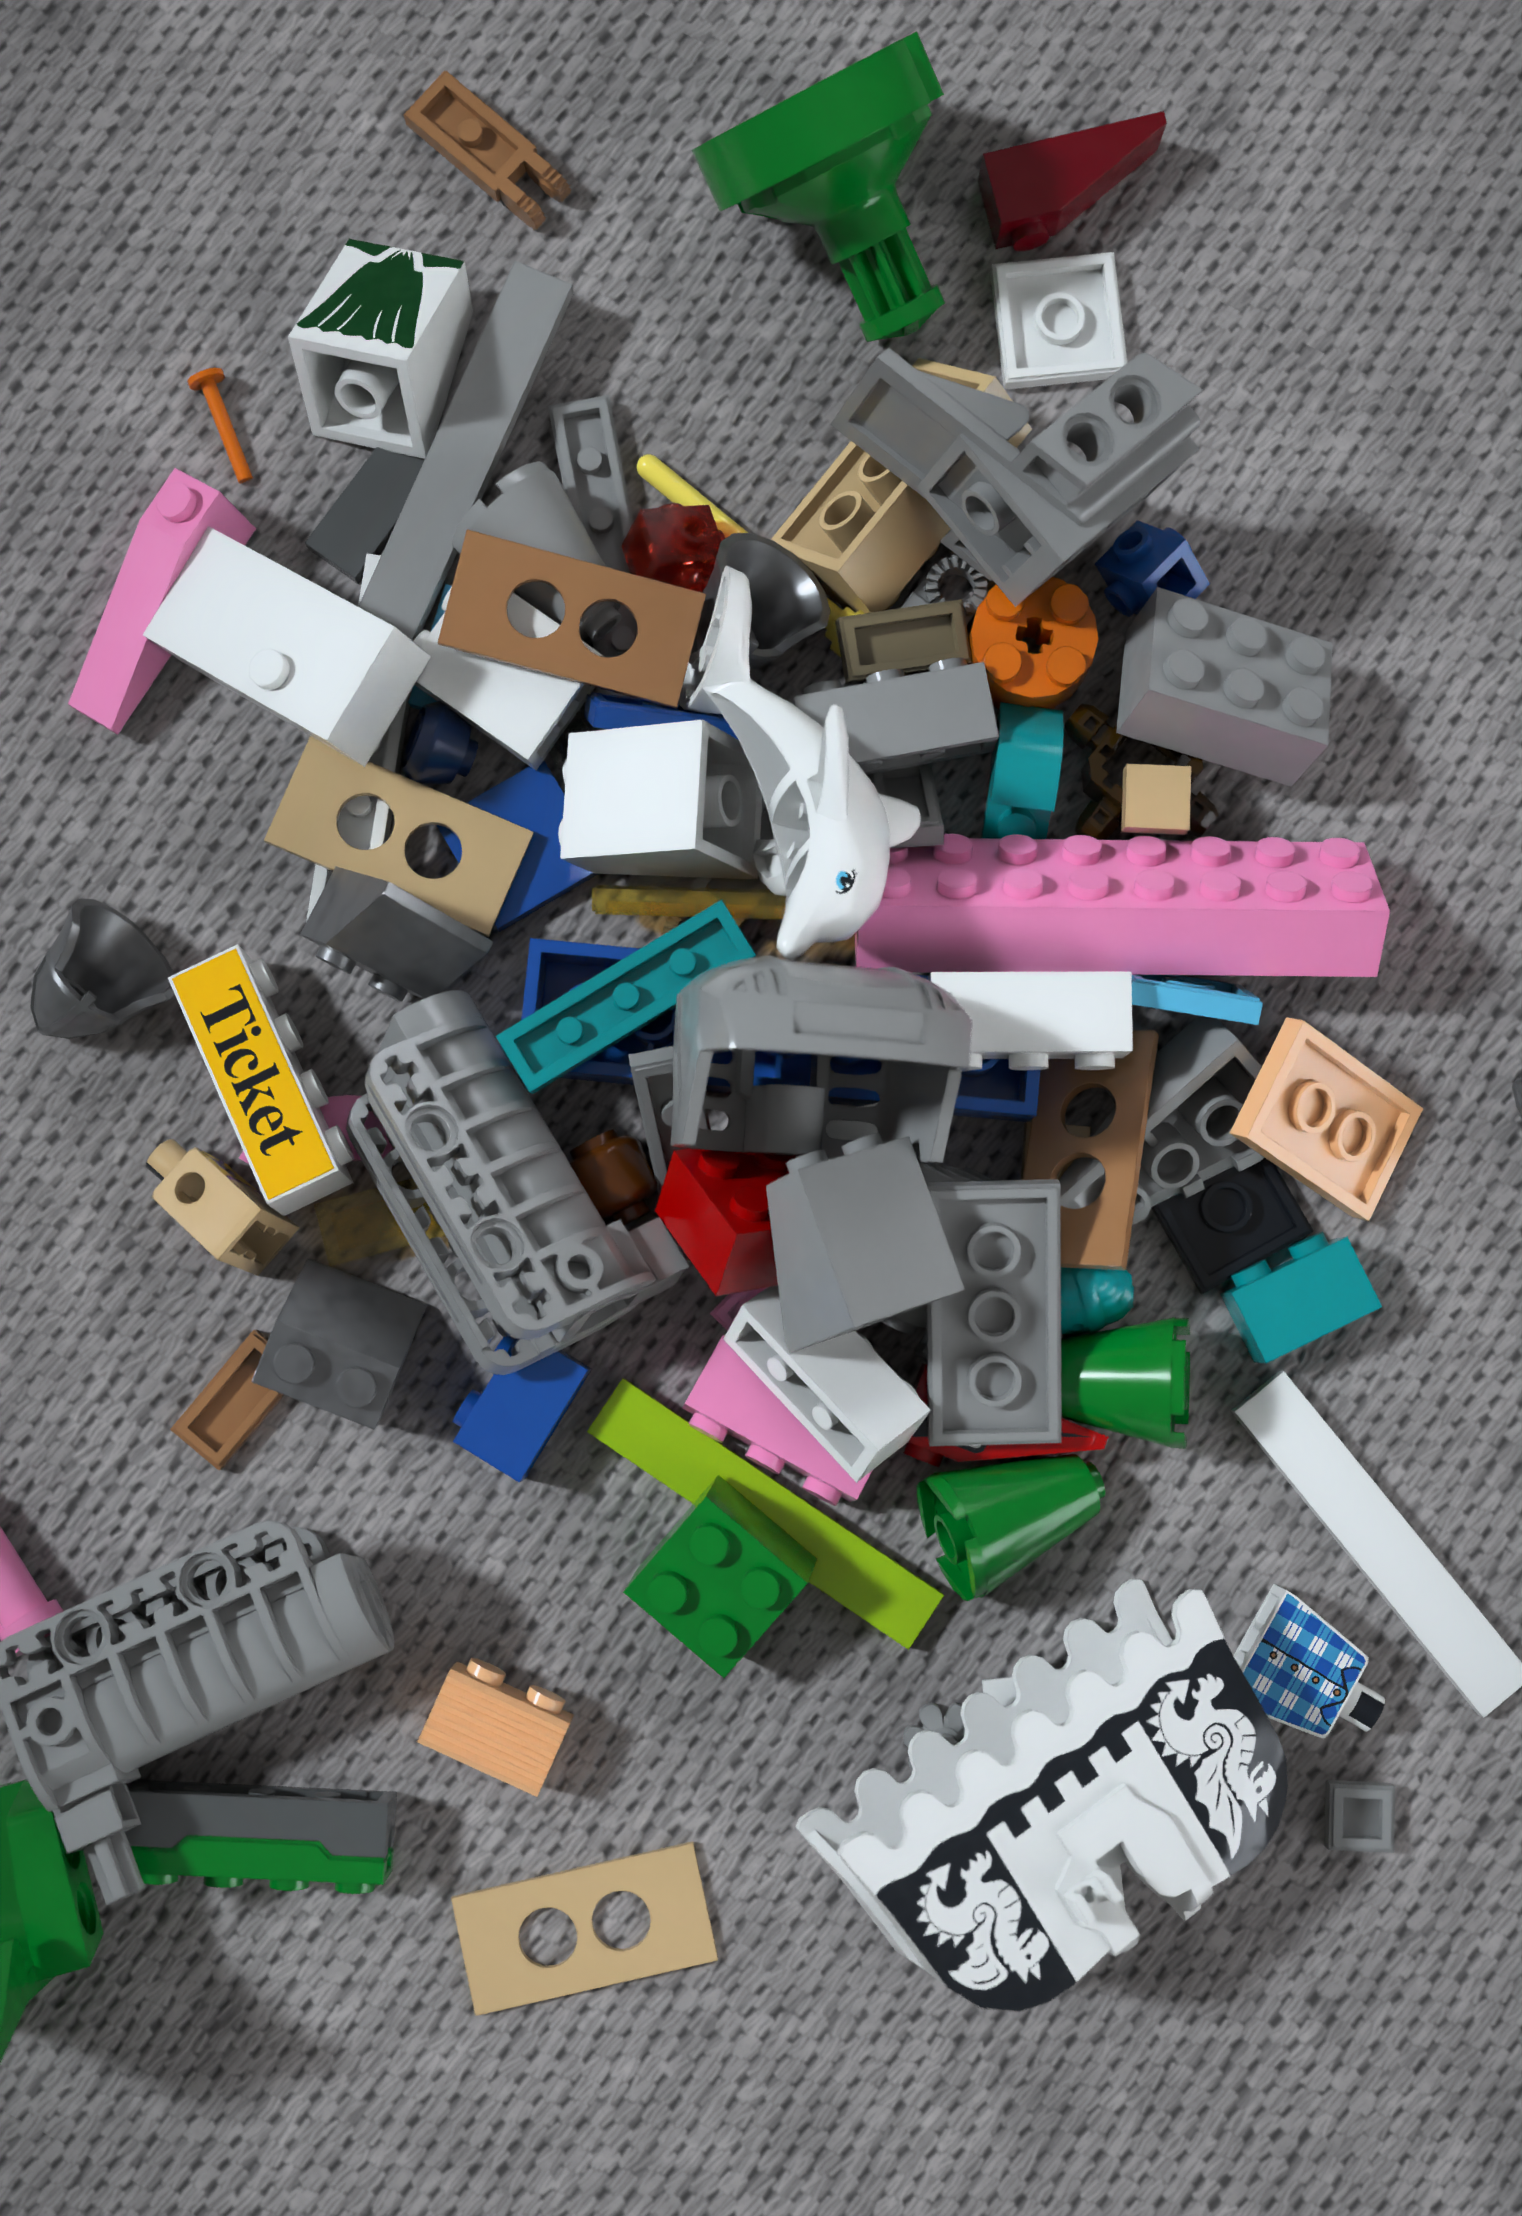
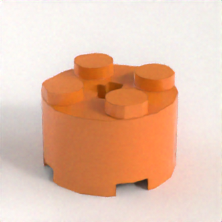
[968,577,1099,709]

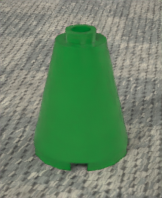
[1061,1317,1190,1449]
[917,1454,1105,1601]

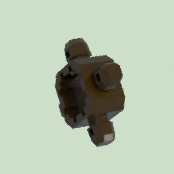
[1064,703,1219,840]

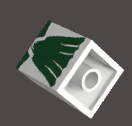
[288,239,473,459]

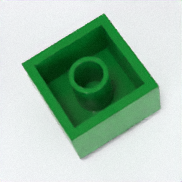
[623,1475,817,1678]

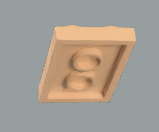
[1230,1017,1423,1221]

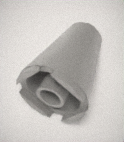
[452,461,622,642]

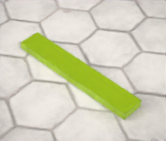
[587,1378,944,1650]

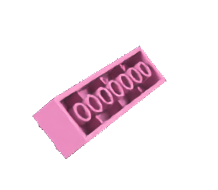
[854,834,1390,977]

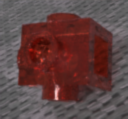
[621,503,725,593]

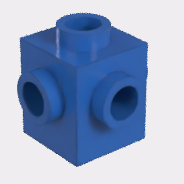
[1095,520,1210,617]

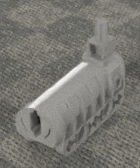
[346,990,690,1375]
[0,1520,394,1905]

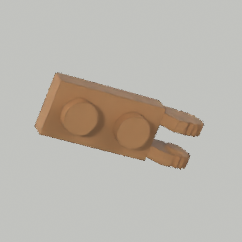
[404,70,571,230]

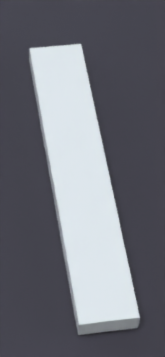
[1231,1371,1522,1718]

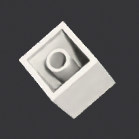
[558,720,762,879]

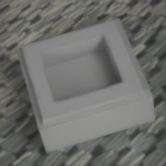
[1324,1780,1395,1853]

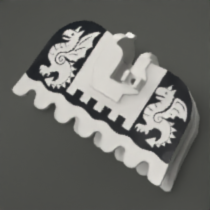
[796,1579,1288,2012]

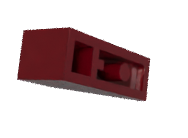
[978,111,1167,251]

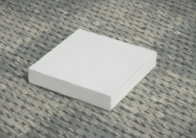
[990,252,1127,390]

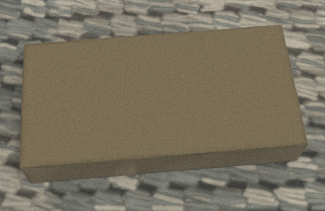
[835,599,972,684]

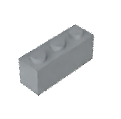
[793,657,999,775]

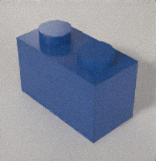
[452,1336,592,1483]

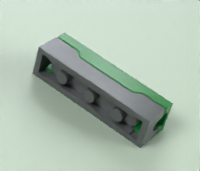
[125,1780,397,1894]

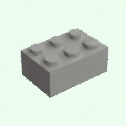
[1116,587,1333,787]

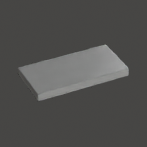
[926,1179,1062,1446]

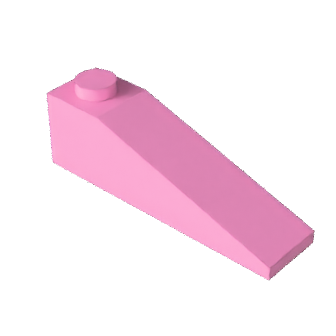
[68,468,256,735]

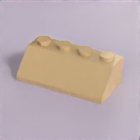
[771,358,1032,613]

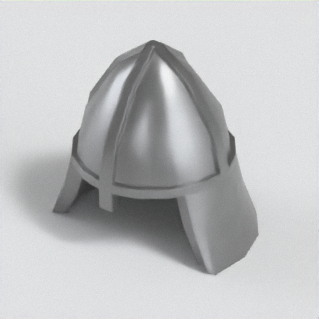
[694,533,830,670]
[30,898,175,1039]

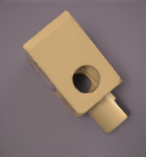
[146,1139,300,1276]

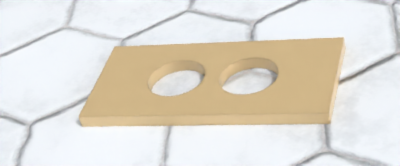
[264,736,534,937]
[451,1841,718,2016]

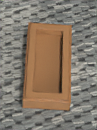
[170,1330,284,1470]

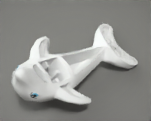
[679,565,921,959]

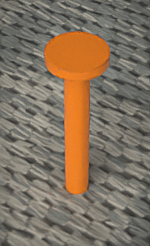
[187,368,253,484]

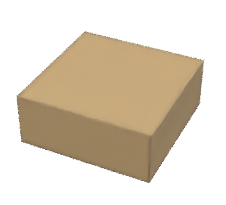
[1121,764,1191,835]

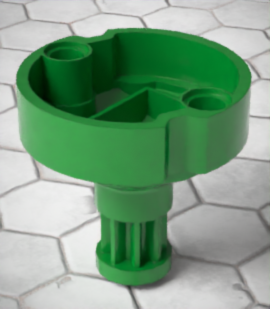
[692,31,945,342]

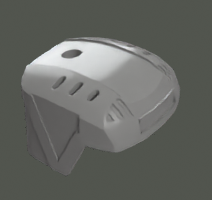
[670,955,972,1163]

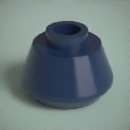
[401,701,478,784]

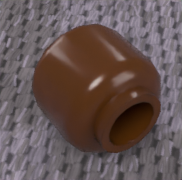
[569,1129,658,1226]

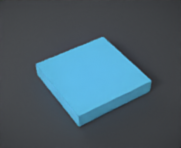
[1131,975,1263,1025]

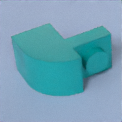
[981,702,1064,839]

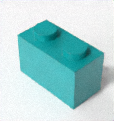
[1220,1232,1382,1363]

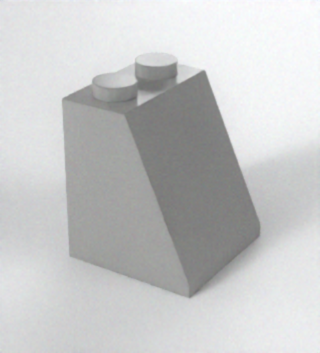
[766,1133,965,1353]

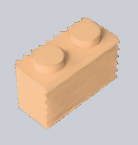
[417,1658,574,1797]

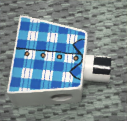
[1233,1584,1385,1738]

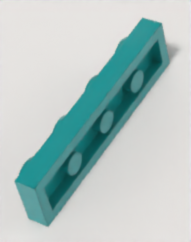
[496,900,756,1094]

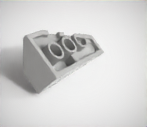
[1058,1015,1264,1225]

